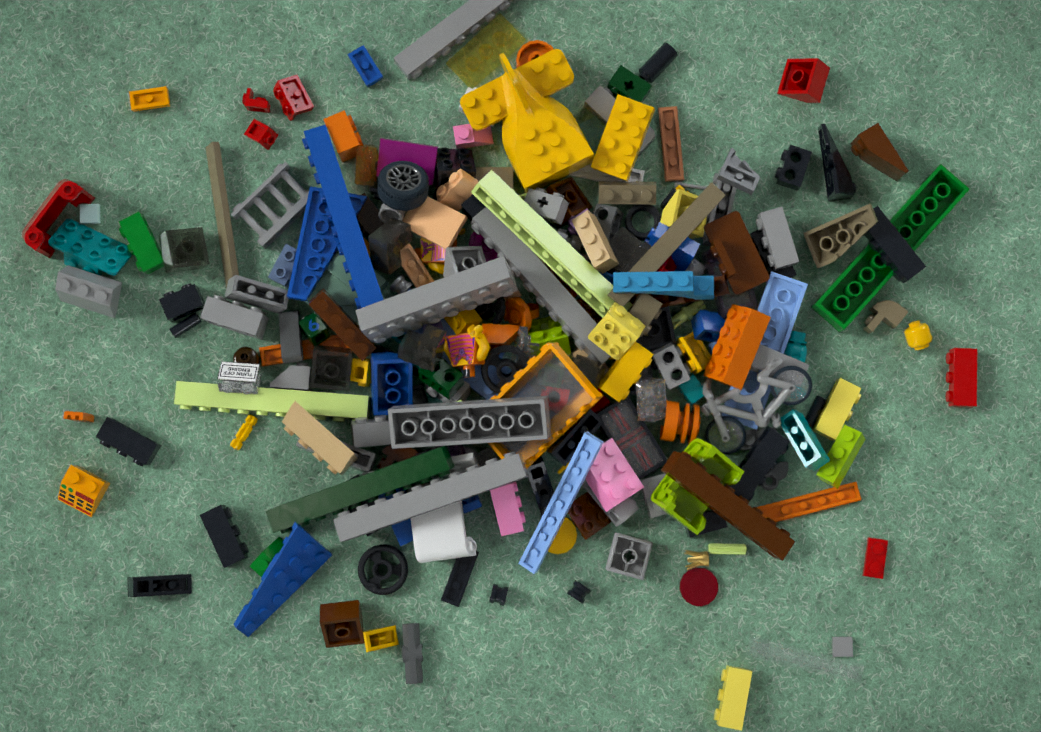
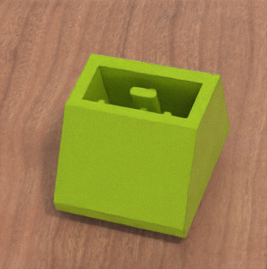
[526,316,571,359]

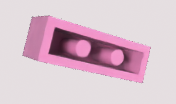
[490,481,526,537]

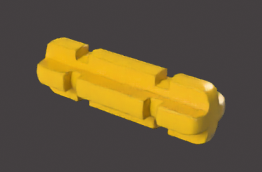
[230,414,258,450]

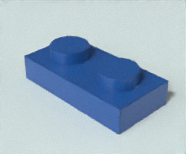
[347,45,383,88]

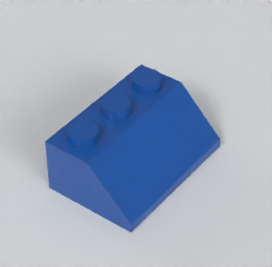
[371,352,413,416]

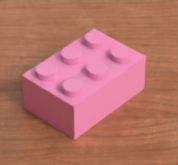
[585,438,644,512]

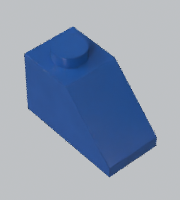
[691,310,725,342]

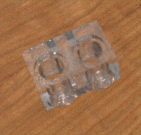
[636,378,666,422]

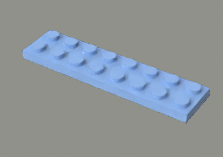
[721,271,808,430]

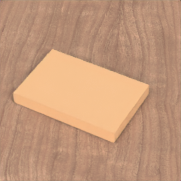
[400,196,468,249]

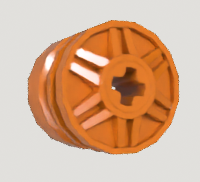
[660,400,701,444]

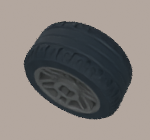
[378,161,429,211]

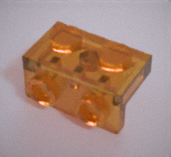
[354,144,378,186]

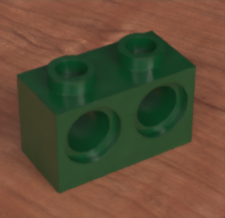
[418,354,464,400]

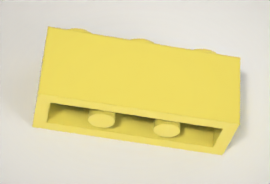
[812,378,861,441]
[714,665,752,731]

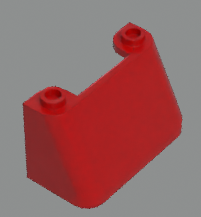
[22,179,95,258]

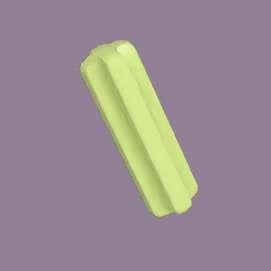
[708,543,747,554]

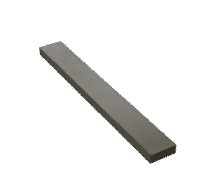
[205,142,239,288]
[607,182,726,307]

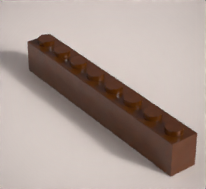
[661,451,795,561]

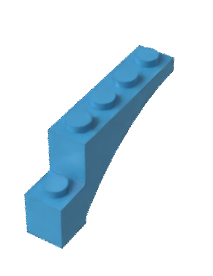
[613,271,714,300]

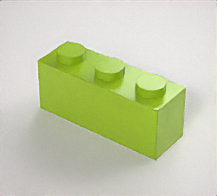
[816,424,866,489]

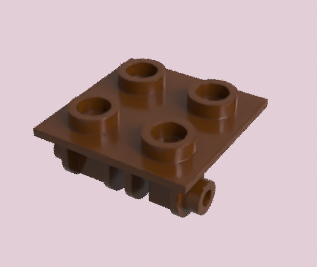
[568,492,612,540]

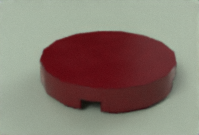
[679,567,718,606]

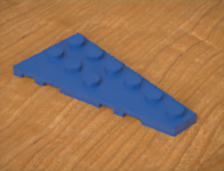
[287,186,367,301]
[234,522,332,637]

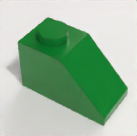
[250,537,284,577]

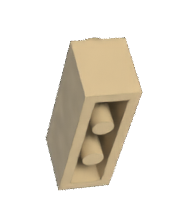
[572,210,619,274]

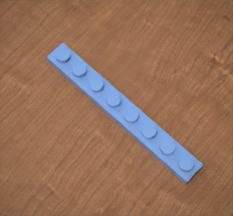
[518,431,604,574]

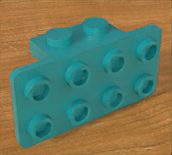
[48,218,132,276]

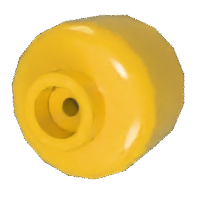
[904,320,932,350]

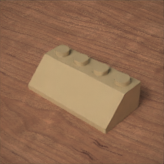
[282,401,358,476]

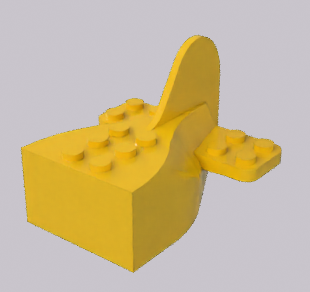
[460,49,594,193]

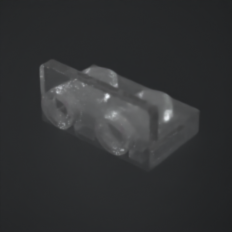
[511,326,540,362]

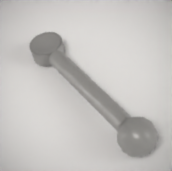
[674,181,707,190]

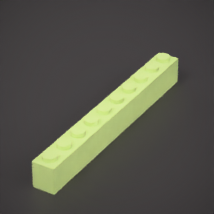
[471,170,633,318]
[174,381,371,422]

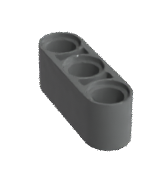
[279,310,304,364]

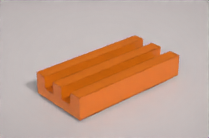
[63,411,94,423]

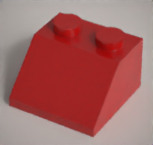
[777,58,830,103]

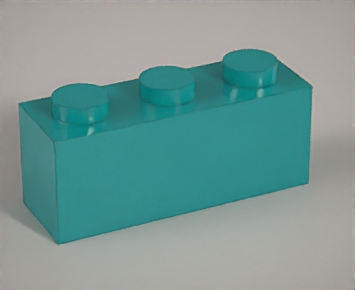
[780,409,830,471]

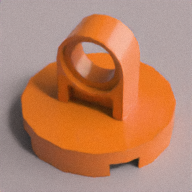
[503,296,539,335]

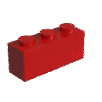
[945,348,977,408]

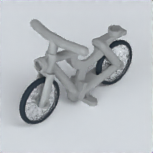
[700,357,812,455]

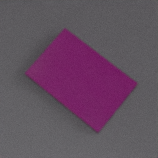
[376,138,438,185]

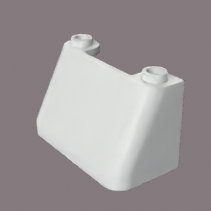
[407,482,477,563]

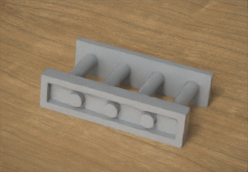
[231,161,309,249]

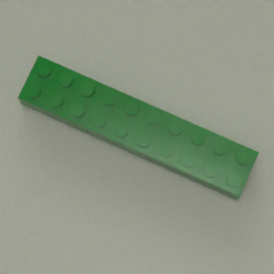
[811,164,970,333]

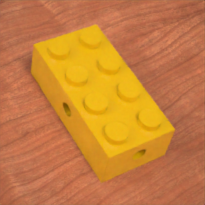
[591,94,655,182]

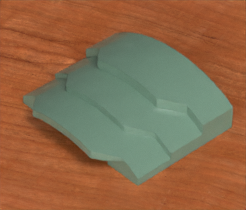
[304,249,389,323]

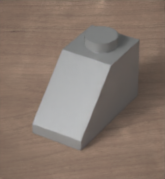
[270,362,313,391]

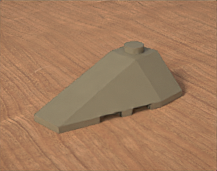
[803,204,878,269]

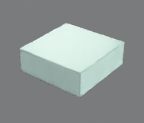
[80,204,100,224]

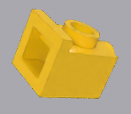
[350,358,371,387]

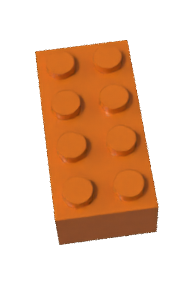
[703,304,771,390]

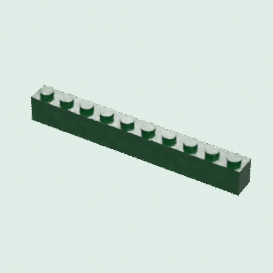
[266,445,455,534]

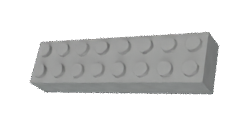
[355,256,518,343]
[388,396,551,449]

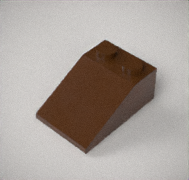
[850,123,909,181]

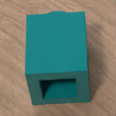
[677,375,704,406]

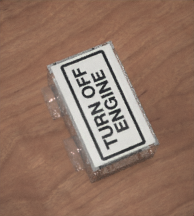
[217,361,262,394]

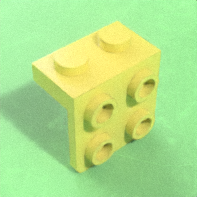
[588,302,646,360]

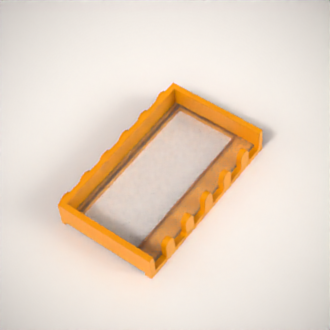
[488,342,603,469]

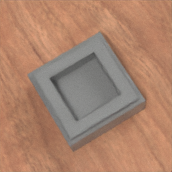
[832,636,853,657]

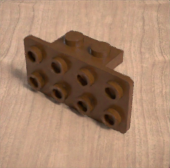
[704,211,770,295]

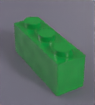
[119,212,168,275]

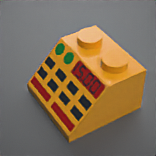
[58,465,110,517]

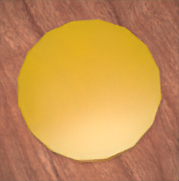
[548,517,577,554]

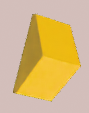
[363,625,399,652]

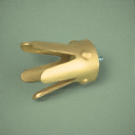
[684,550,713,570]

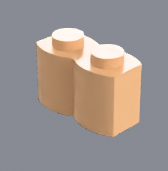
[436,169,478,211]

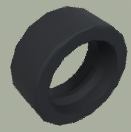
[625,204,661,241]

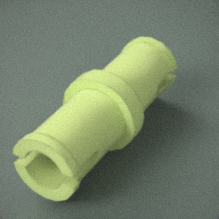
[671,300,706,329]

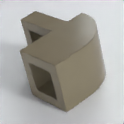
[863,300,908,334]

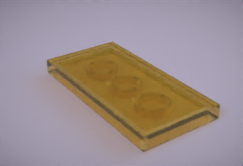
[446,13,526,89]

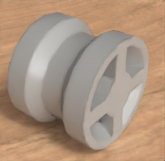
[390,275,413,294]

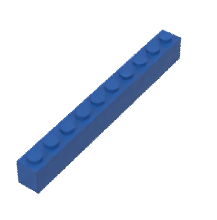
[302,124,384,309]

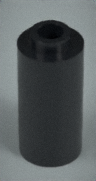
[639,42,678,83]

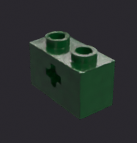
[607,65,652,103]

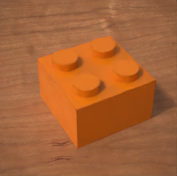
[323,110,364,162]

